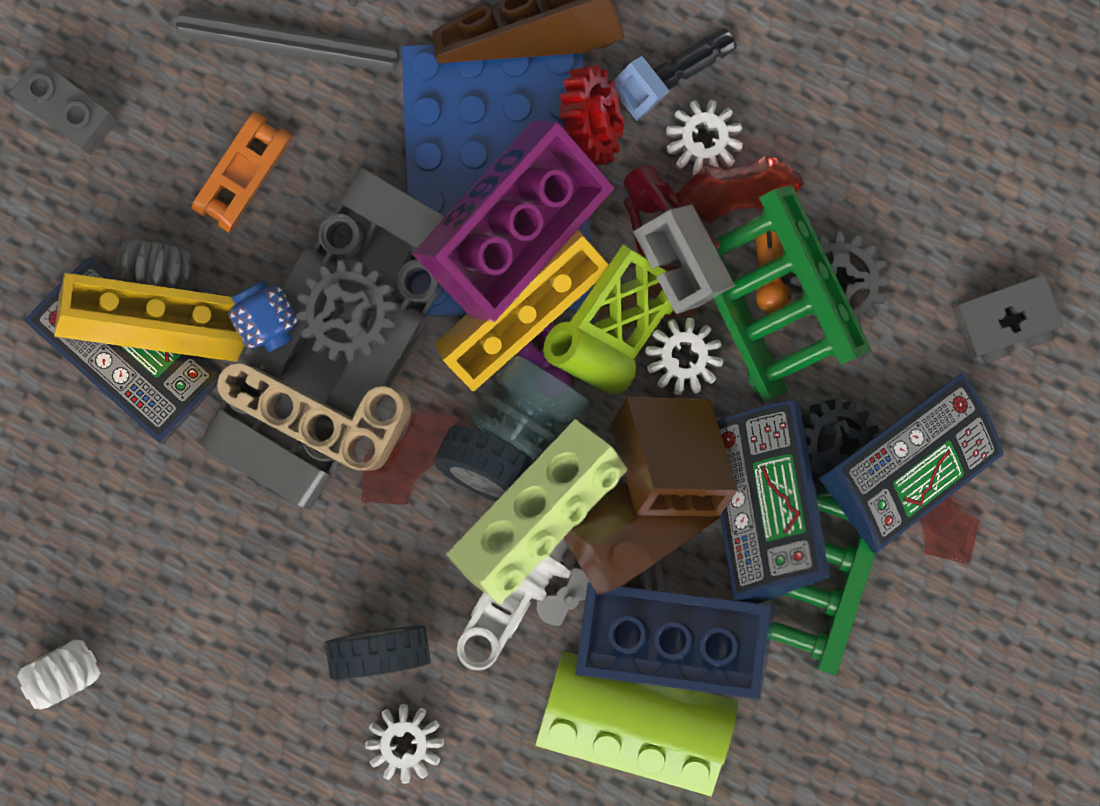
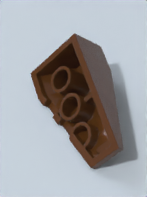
[432,0,625,63]
[563,483,721,595]

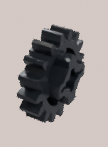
[801,398,879,497]

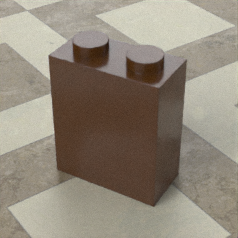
[611,395,738,516]

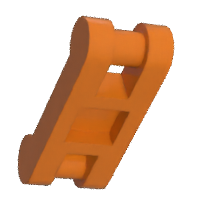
[191,111,294,234]

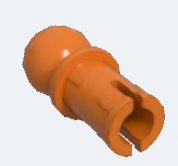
[755,230,792,314]

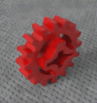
[559,65,624,166]

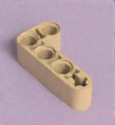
[217,364,411,471]

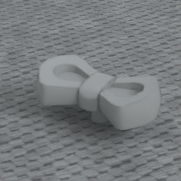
[535,566,590,626]

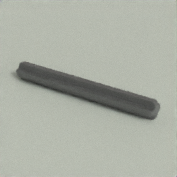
[176,11,399,72]

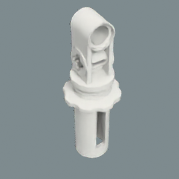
[457,539,572,671]

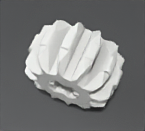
[666,100,743,177]
[645,318,723,396]
[17,640,100,709]
[365,704,444,783]

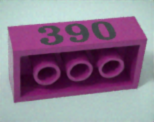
[412,121,614,322]

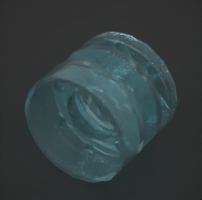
[468,354,590,462]

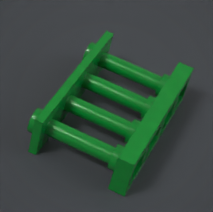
[707,185,872,402]
[740,490,876,676]

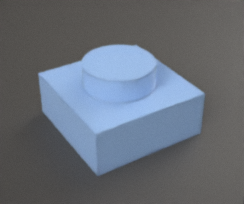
[614,56,670,121]

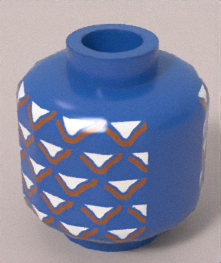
[228,280,298,352]

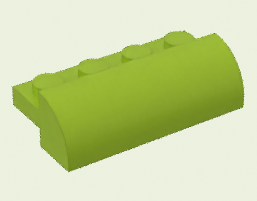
[535,650,739,797]

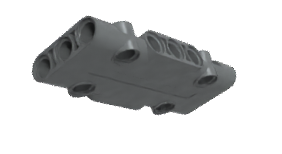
[199,167,445,510]

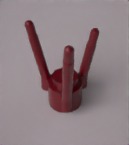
[623,165,720,257]

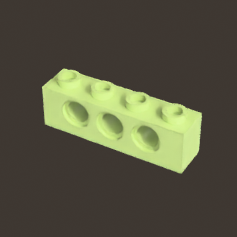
[446,419,628,605]

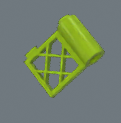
[543,244,674,395]

